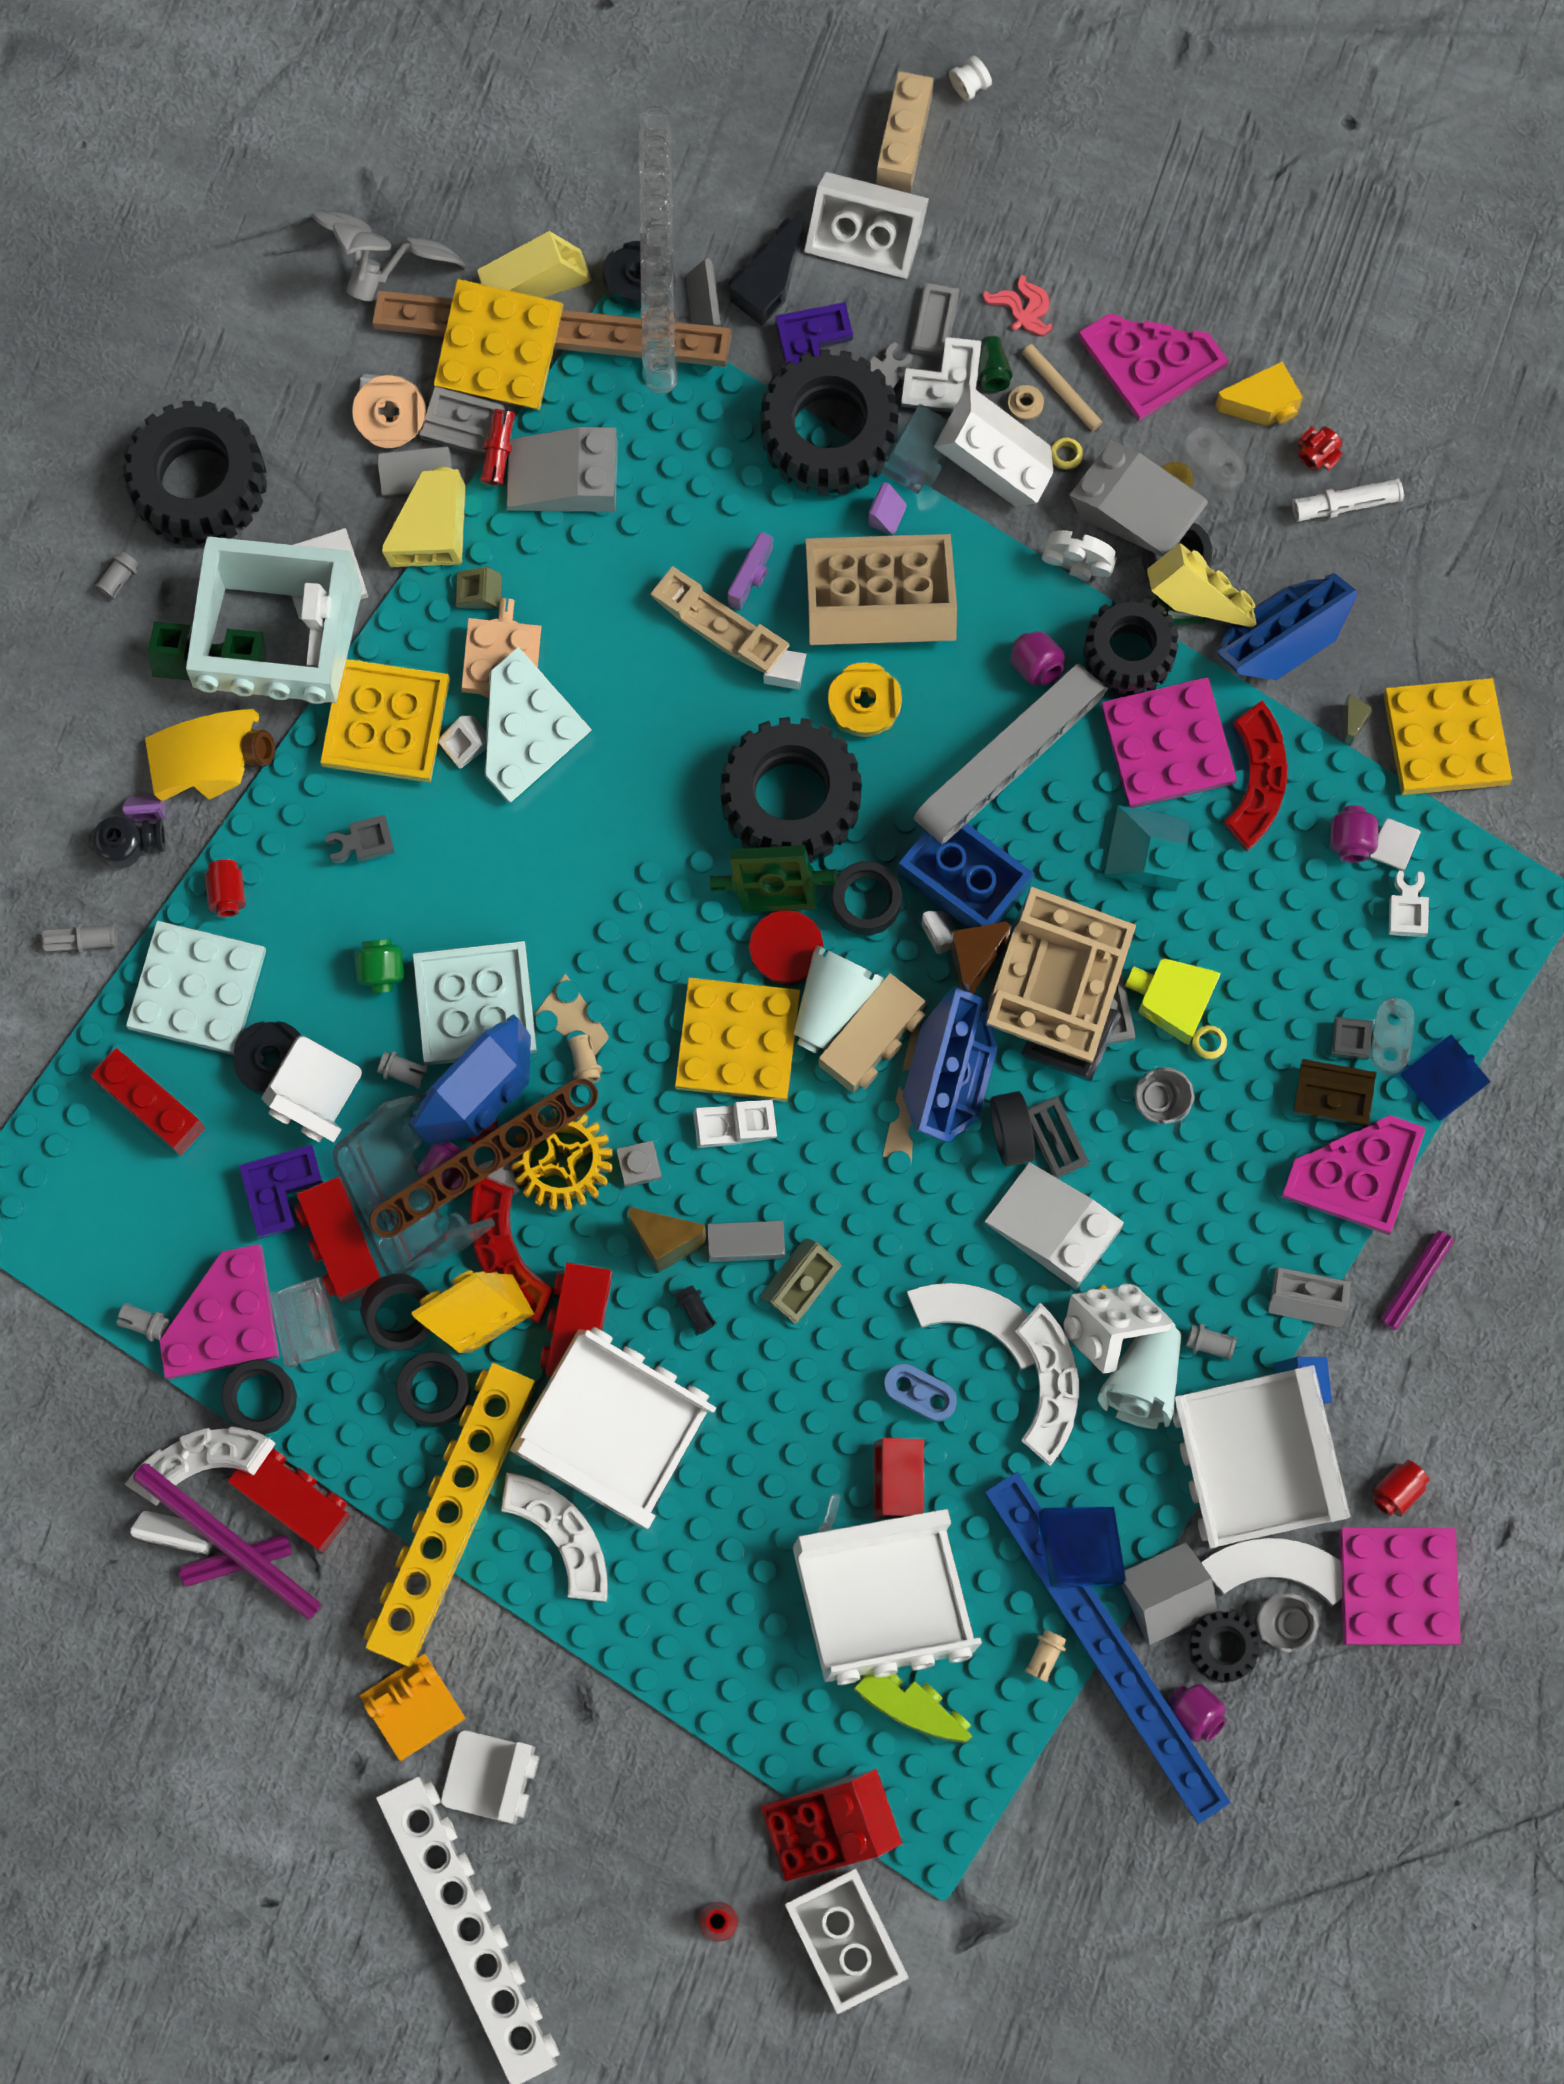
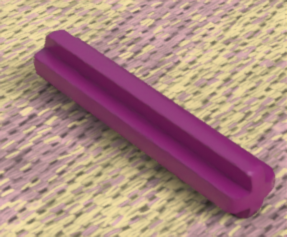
[1380,1230,1454,1331]
[179,1535,292,1587]

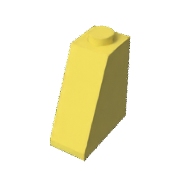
[477,231,592,298]
[382,467,466,567]

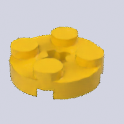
[828,662,902,737]

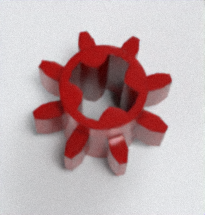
[1298,426,1342,471]

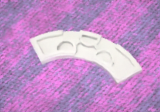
[907,1283,1035,1370]
[1014,1303,1079,1466]
[125,1427,276,1506]
[501,1473,608,1602]
[1201,1538,1342,1607]

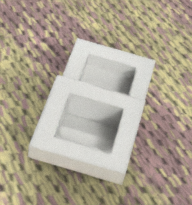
[693,1100,777,1148]

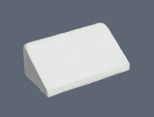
[130,1511,213,1556]

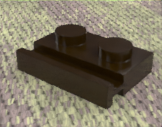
[1292,1059,1377,1128]

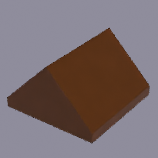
[950,922,1011,994]

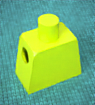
[1125,959,1221,1045]

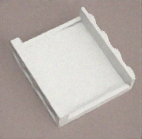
[510,1327,716,1529]
[1171,1365,1350,1549]
[792,1509,982,1685]

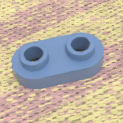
[884,1364,957,1422]

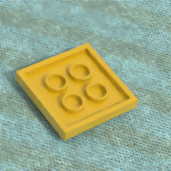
[434,279,564,410]
[321,659,450,783]
[1383,678,1513,795]
[675,978,800,1102]

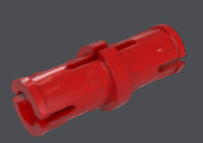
[480,409,516,486]

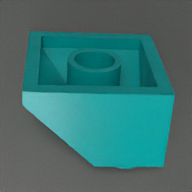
[1104,805,1190,891]

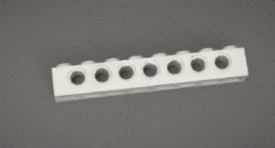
[376,1777,560,2084]

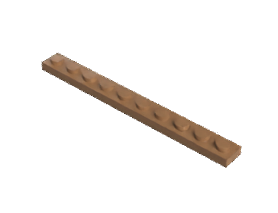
[372,291,732,367]

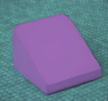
[868,482,906,535]
[123,794,166,823]

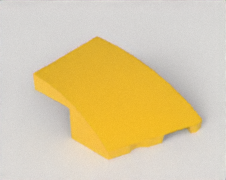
[145,709,259,802]

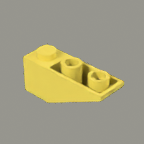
[1147,543,1257,628]

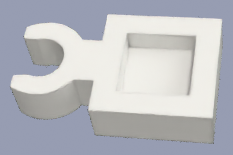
[1388,870,1429,937]

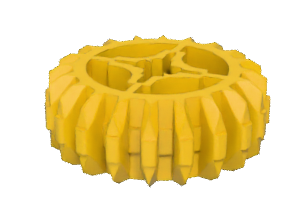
[511,1109,613,1211]

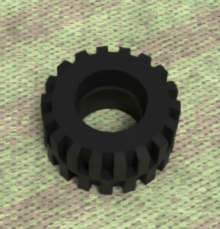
[1083,596,1178,697]

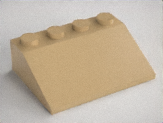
[806,534,957,645]

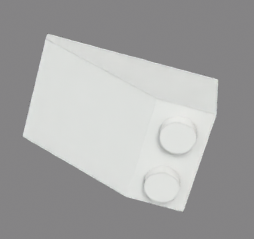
[985,1162,1124,1290]

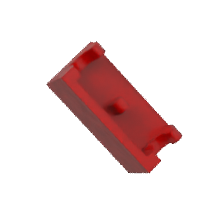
[874,1438,924,1519]

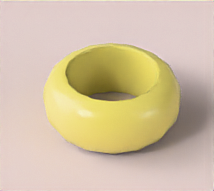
[1051,438,1083,470]
[1192,1025,1227,1060]

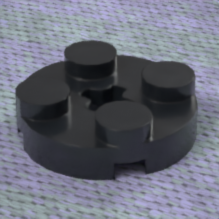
[603,241,675,309]
[233,1021,301,1095]

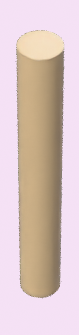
[1022,344,1103,432]

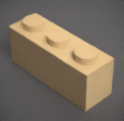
[876,71,933,193]
[819,973,926,1094]

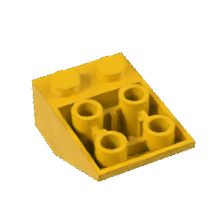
[411,1270,534,1353]

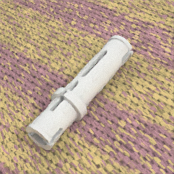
[1292,478,1404,522]

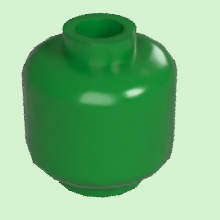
[354,939,404,993]

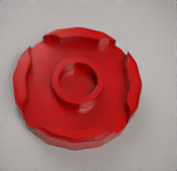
[749,910,824,985]

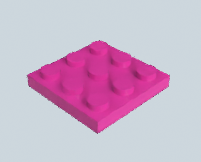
[1101,677,1237,808]
[1339,1527,1461,1645]

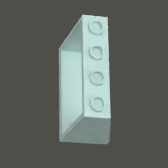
[186,536,362,704]

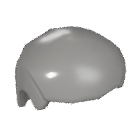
[1134,1067,1195,1125]
[1257,1593,1320,1653]

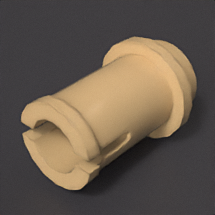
[568,1034,602,1083]
[1025,1629,1066,1682]

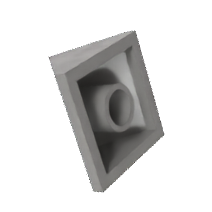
[1116,1542,1217,1645]

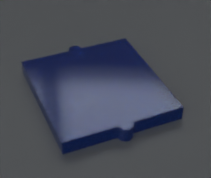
[1400,1034,1491,1122]

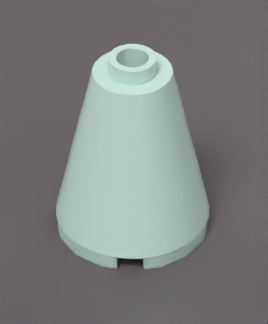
[794,945,884,1054]
[1098,1323,1181,1429]

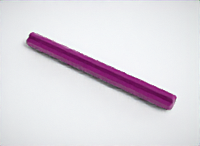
[133,1463,321,1620]

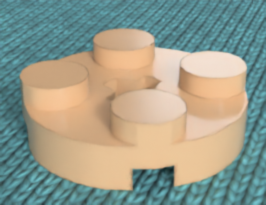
[352,374,426,448]

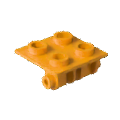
[359,1653,466,1762]

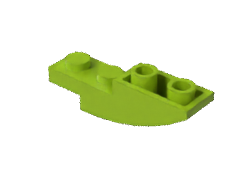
[854,1673,972,1743]

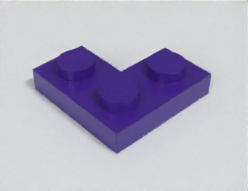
[775,302,853,365]
[239,1145,323,1239]

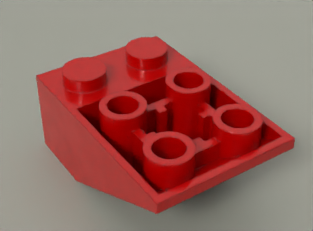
[760,1768,903,1881]

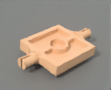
[461,598,541,699]

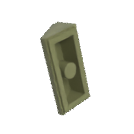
[760,1238,842,1324]

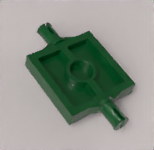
[710,845,838,913]

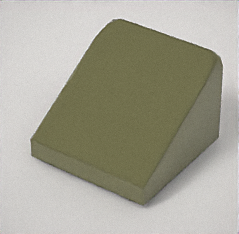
[456,567,502,609]
[1343,694,1372,746]

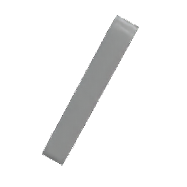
[914,663,1107,844]

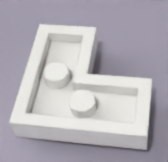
[901,337,981,412]
[301,583,331,668]

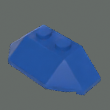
[1217,573,1357,680]
[903,987,997,1142]
[409,1014,531,1144]

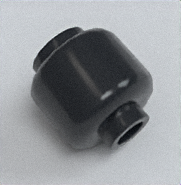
[92,816,143,869]

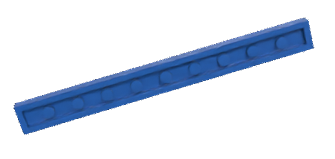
[984,1471,1231,1825]

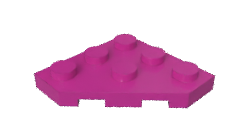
[1078,314,1229,421]
[1281,1115,1426,1235]
[160,1244,280,1380]

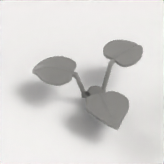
[312,211,466,301]

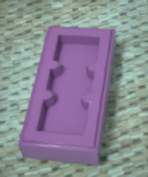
[727,532,773,611]

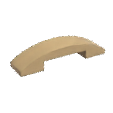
[651,566,789,674]

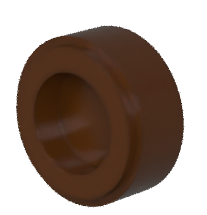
[242,729,275,767]

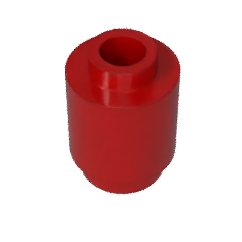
[205,859,246,917]
[1373,1460,1430,1517]

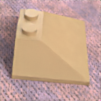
[985,887,1136,1063]

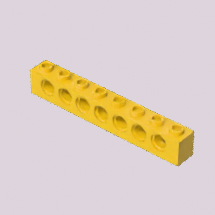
[363,1363,537,1669]

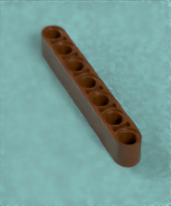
[369,1078,598,1238]

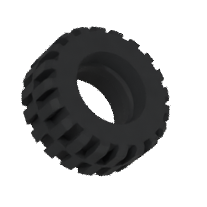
[760,349,899,496]
[123,400,267,547]
[720,717,862,863]

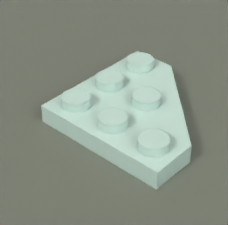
[484,647,592,804]

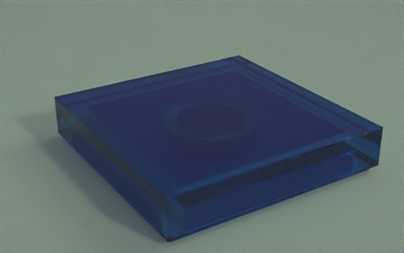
[1039,1507,1126,1587]

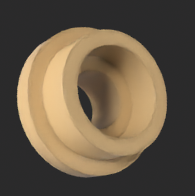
[1008,385,1044,421]

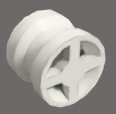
[948,55,992,101]

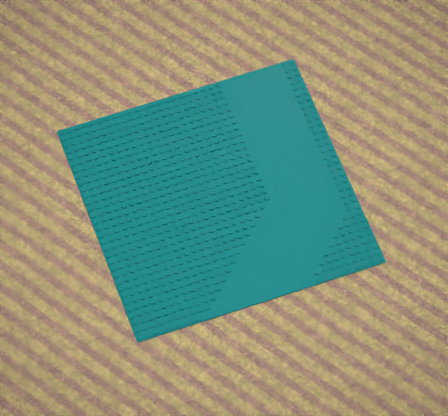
[0,292,1564,1901]

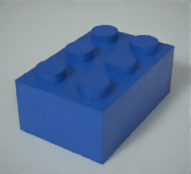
[898,823,1034,928]

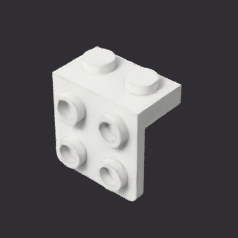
[261,1036,362,1142]
[1064,1284,1173,1374]
[441,1731,539,1825]

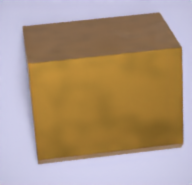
[628,1207,706,1273]

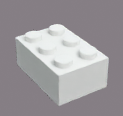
[785,1869,909,2014]

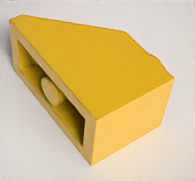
[1215,362,1303,426]

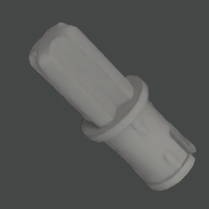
[42,923,118,953]

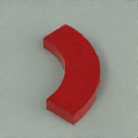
[1223,700,1288,852]
[470,1176,555,1324]

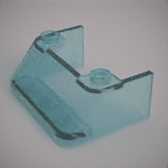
[333,1091,495,1275]

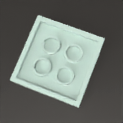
[126,921,267,1055]
[413,941,537,1066]

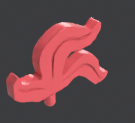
[983,275,1052,337]

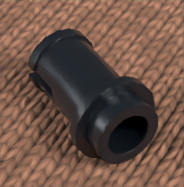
[674,1285,717,1336]

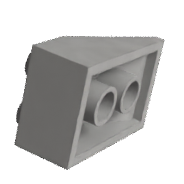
[507,427,618,512]
[1070,440,1208,557]

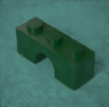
[148,621,267,681]

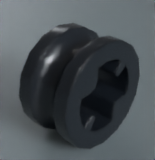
[142,819,166,853]

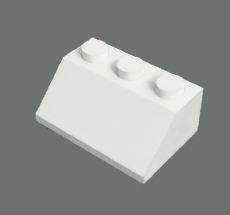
[804,172,929,279]
[934,386,1053,507]

